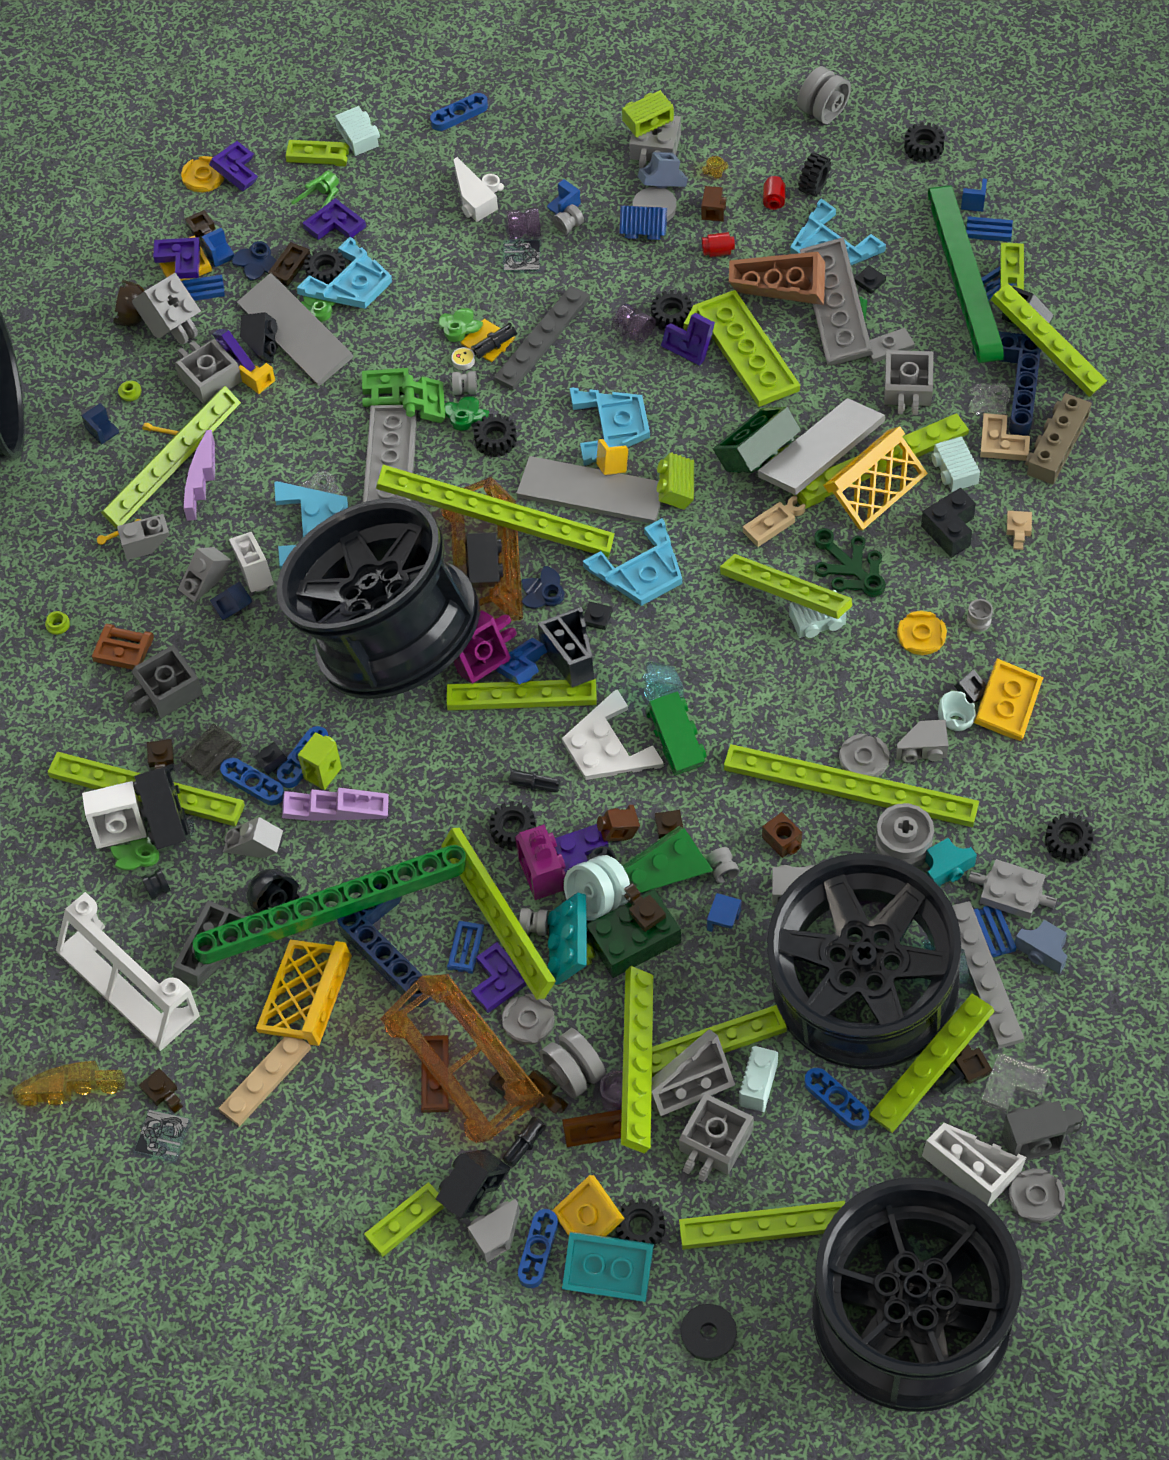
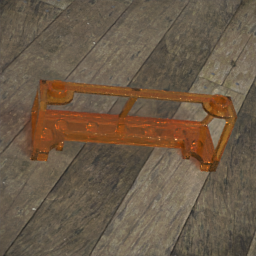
[441,477,523,621]
[380,974,544,1143]

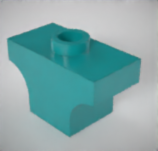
[925,838,977,886]

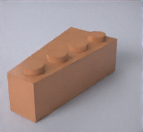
[729,252,825,305]

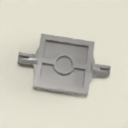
[968,859,1057,920]

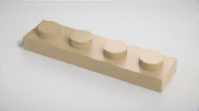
[218,1037,311,1127]

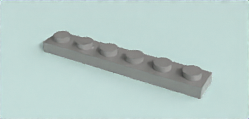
[952,901,1024,1049]

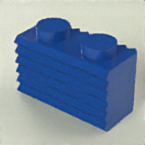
[619,205,667,240]

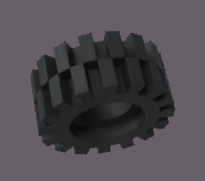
[904,122,945,163]
[798,153,831,197]
[304,247,346,285]
[651,290,692,330]
[474,413,517,457]
[489,801,536,850]
[1045,813,1094,863]
[615,1198,665,1249]

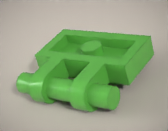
[362,368,409,407]
[402,375,445,423]

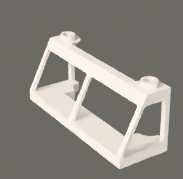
[56,892,200,1051]

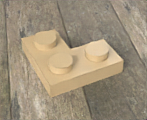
[980,413,1030,461]

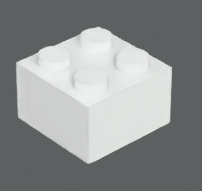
[82,781,147,849]

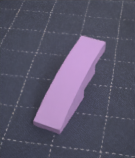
[184,430,215,521]
[282,788,389,821]

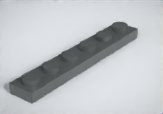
[494,286,590,391]

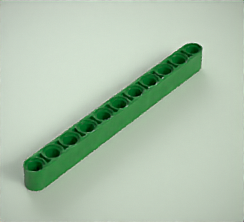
[928,185,1003,363]
[193,845,466,964]

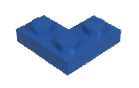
[495,638,547,685]

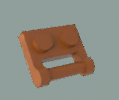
[92,623,154,670]

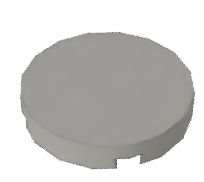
[633,187,676,222]
[839,734,890,777]
[502,994,555,1045]
[1009,1168,1065,1223]

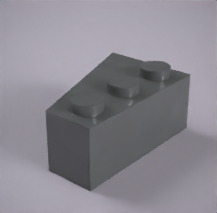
[173,900,256,988]

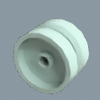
[564,855,630,920]

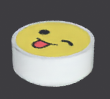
[452,347,475,370]

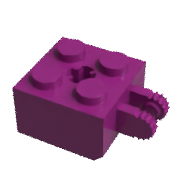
[453,610,517,684]
[515,824,566,900]

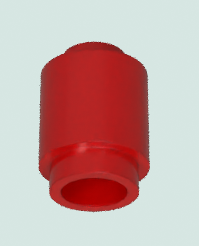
[763,176,786,210]
[702,232,735,257]

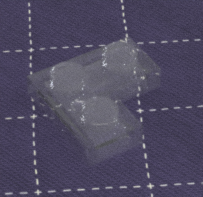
[981,1053,1051,1113]

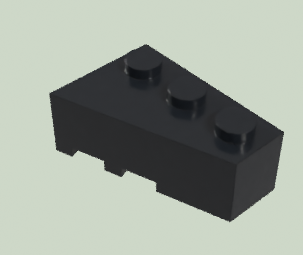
[538,607,594,687]
[133,764,191,850]

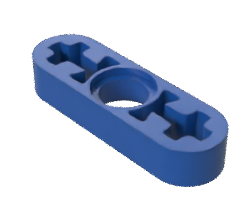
[430,93,488,131]
[277,726,328,788]
[220,758,284,806]
[804,1068,869,1130]
[518,1209,558,1288]

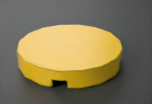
[181,156,225,193]
[897,611,947,655]

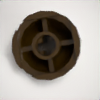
[113,280,145,326]

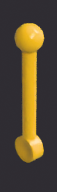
[142,423,179,435]
[97,519,141,545]

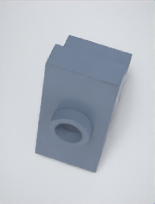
[638,152,688,189]
[1015,920,1067,974]

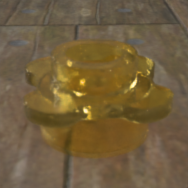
[702,156,728,178]

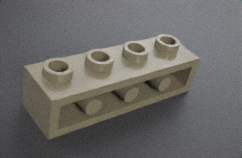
[1025,393,1092,485]

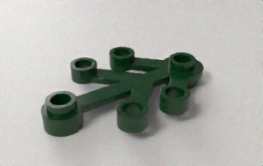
[814,528,886,597]

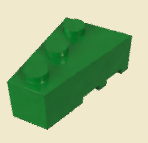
[645,691,707,776]
[623,826,713,893]

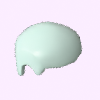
[938,691,976,731]

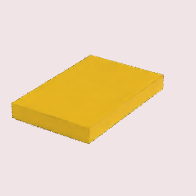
[974,658,1043,741]

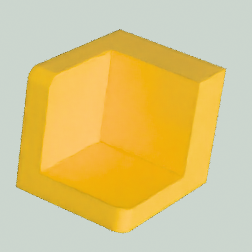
[239,363,275,394]
[596,439,628,475]

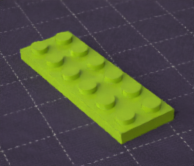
[695,290,800,407]

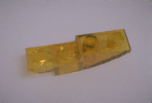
[13,1061,126,1106]

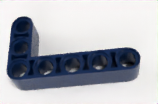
[972,331,1041,436]
[337,884,431,1007]

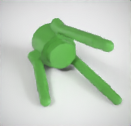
[291,171,339,208]

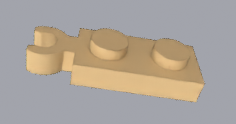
[743,496,806,547]

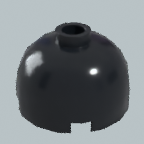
[247,869,300,914]

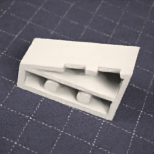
[922,1123,1026,1206]

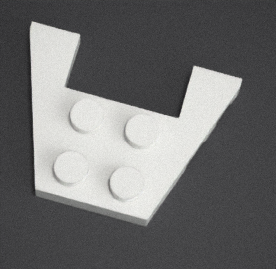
[562,690,664,780]

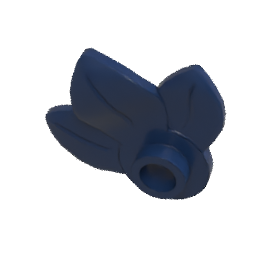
[232,241,277,281]
[522,566,565,608]

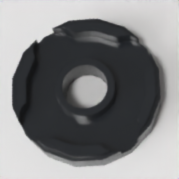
[680,1304,737,1361]

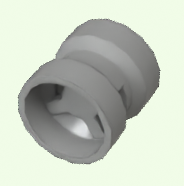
[553,204,584,235]
[452,371,477,395]
[967,599,993,632]
[706,847,740,883]
[519,908,548,936]

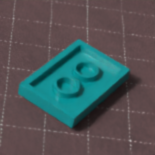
[548,892,587,985]
[562,1232,654,1302]

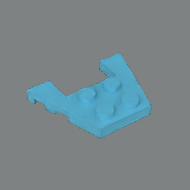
[790,199,886,265]
[297,237,392,309]
[570,388,650,466]
[274,481,348,569]
[583,518,682,606]

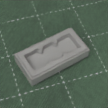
[868,328,915,363]

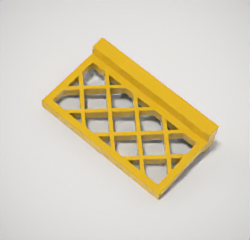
[823,426,928,530]
[256,939,352,1046]

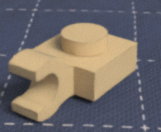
[1006,511,1032,550]

